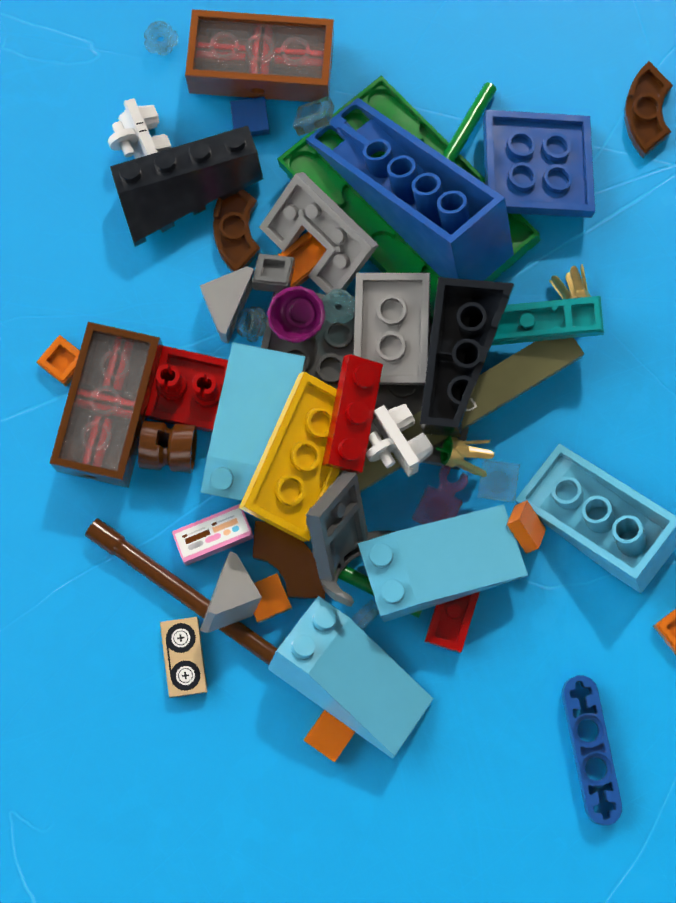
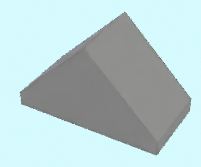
[200,266,254,344]
[200,551,262,633]

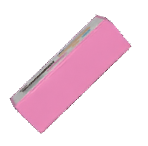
[172,504,254,566]

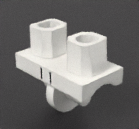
[108,98,172,159]
[366,404,433,477]

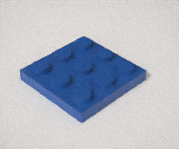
[483,110,595,218]

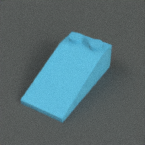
[201,342,306,501]
[515,443,676,594]
[358,504,528,622]
[268,596,433,759]

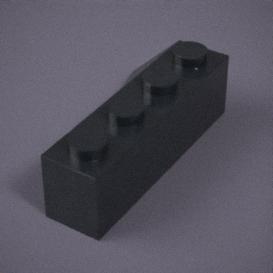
[110,125,263,247]
[420,277,514,437]

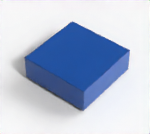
[230,97,270,136]

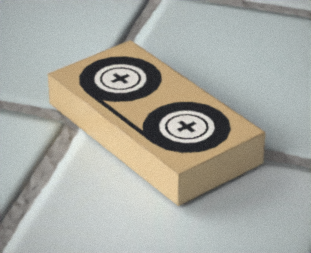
[160,617,208,698]

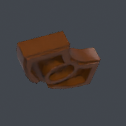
[624,61,673,158]
[213,189,261,272]
[253,520,325,600]

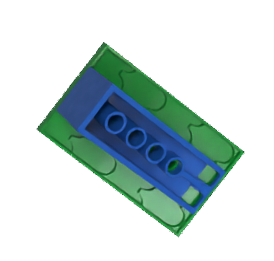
[277,76,540,324]

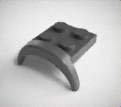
[306,471,396,607]

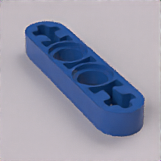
[562,675,622,825]

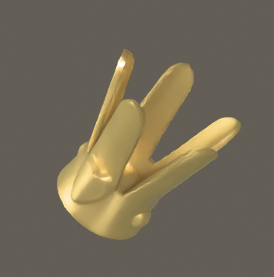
[549,264,592,299]
[436,436,495,477]

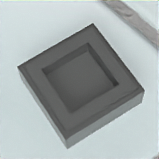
[252,253,295,293]

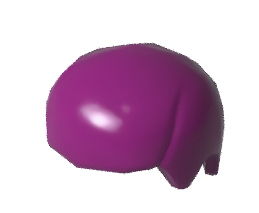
[267,286,326,343]

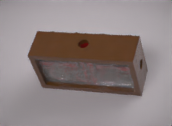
[50,322,163,488]

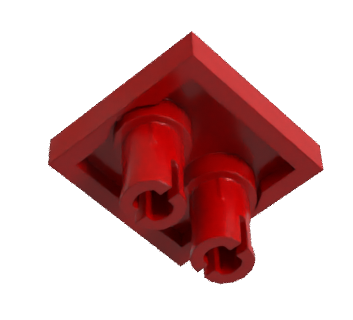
[145,346,228,433]

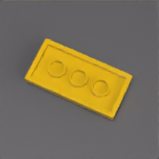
[239,371,340,542]

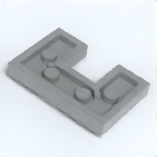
[259,172,379,297]

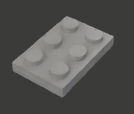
[354,273,431,385]

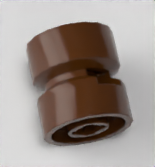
[138,421,197,473]

